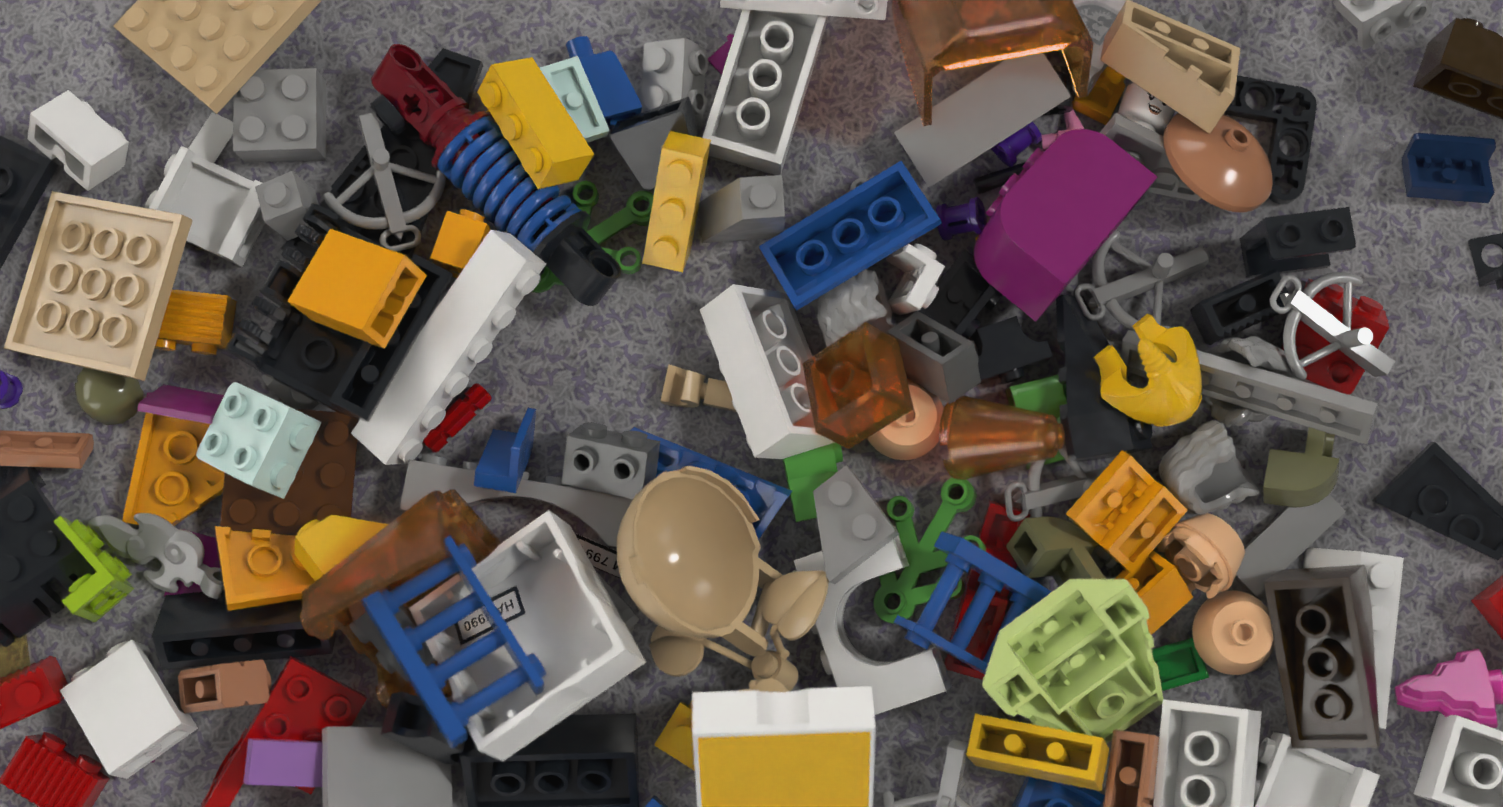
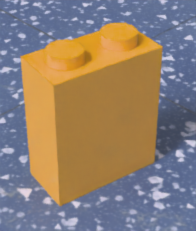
[288,229,427,349]

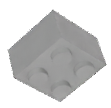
[233,68,327,163]

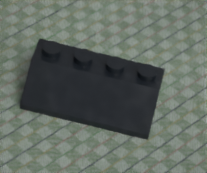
[460,713,639,807]

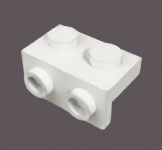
[885,243,945,315]

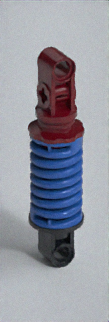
[371,44,621,306]

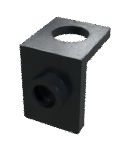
[1468,233,1503,290]

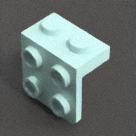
[196,382,322,499]

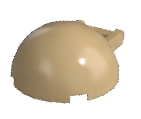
[617,466,782,657]

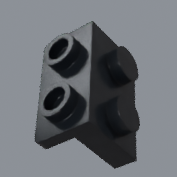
[915,250,1003,339]

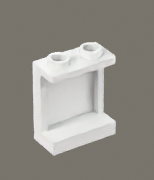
[145,146,265,267]
[60,640,198,779]
[1253,732,1380,807]

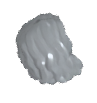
[817,269,894,363]
[1206,336,1298,428]
[1159,420,1260,515]

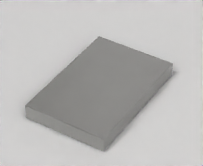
[322,727,452,807]

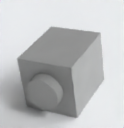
[255,170,319,241]

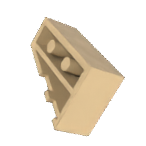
[1100,0,1240,134]

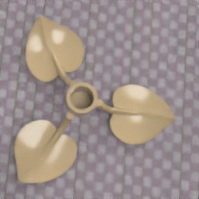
[649,570,829,692]

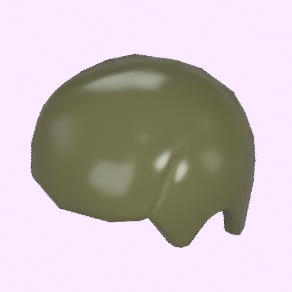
[75,368,144,425]

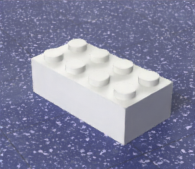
[702,9,828,175]
[1153,699,1262,807]
[1414,714,1503,807]

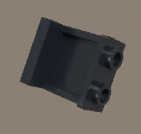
[1240,207,1356,278]

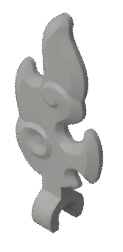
[88,513,224,599]

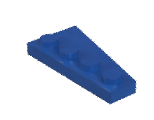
[630,427,792,540]

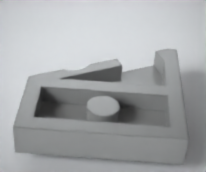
[813,465,899,584]

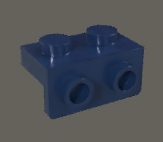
[1402,133,1496,203]

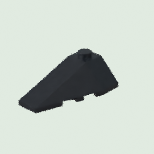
[1056,295,1153,461]

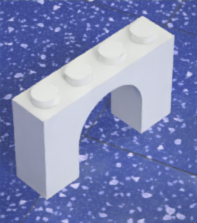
[792,526,952,715]

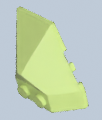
[982,579,1163,744]

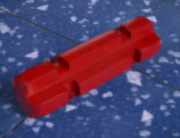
[423,383,492,453]

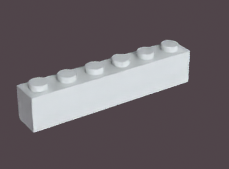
[351,229,546,465]

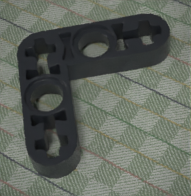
[1224,75,1317,204]

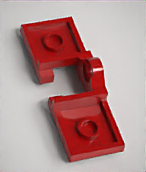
[201,656,367,807]

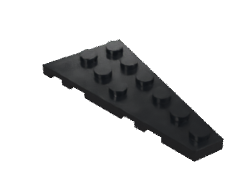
[281,48,483,260]

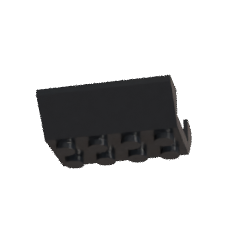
[225,203,453,422]
[0,466,96,647]

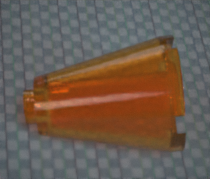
[939,396,1065,480]

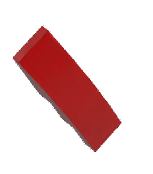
[944,500,1031,680]

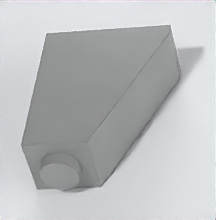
[699,175,785,243]

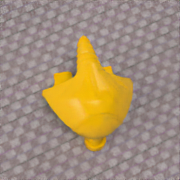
[1094,313,1202,427]

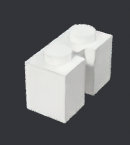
[28,90,129,191]

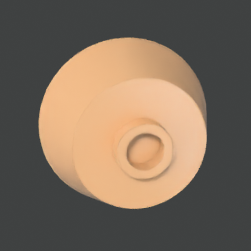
[862,378,945,460]
[1157,513,1245,599]
[1192,590,1275,675]

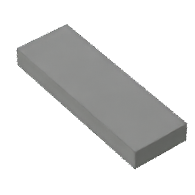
[1235,494,1346,597]

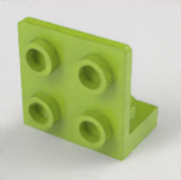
[54,515,134,622]

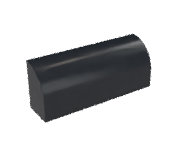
[152,590,337,670]

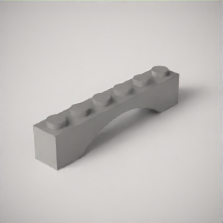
[399,454,633,548]

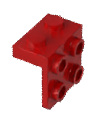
[1281,279,1390,395]

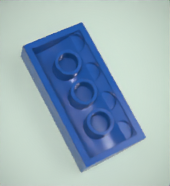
[759,161,942,311]

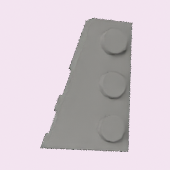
[1100,113,1201,202]

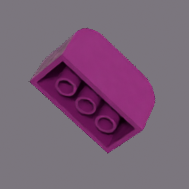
[974,129,1158,322]

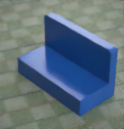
[474,407,536,493]

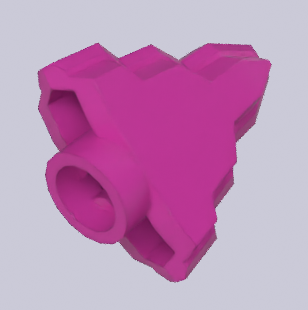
[1394,649,1503,728]

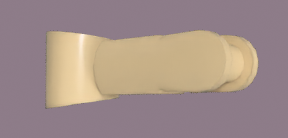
[661,364,737,412]

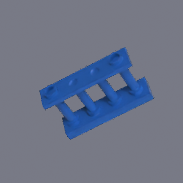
[893,531,1052,675]
[357,536,547,749]

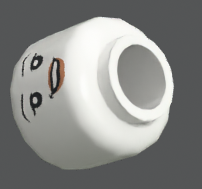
[1117,82,1175,135]

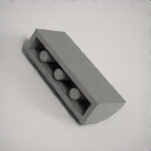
[894,40,1071,188]

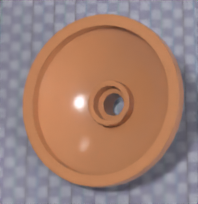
[1163,113,1273,212]

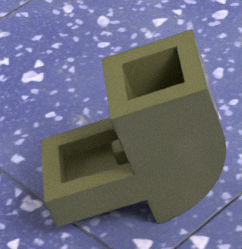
[1263,427,1340,507]
[1006,516,1106,587]

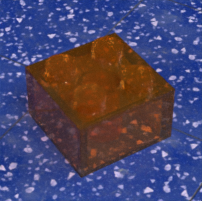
[802,322,914,449]

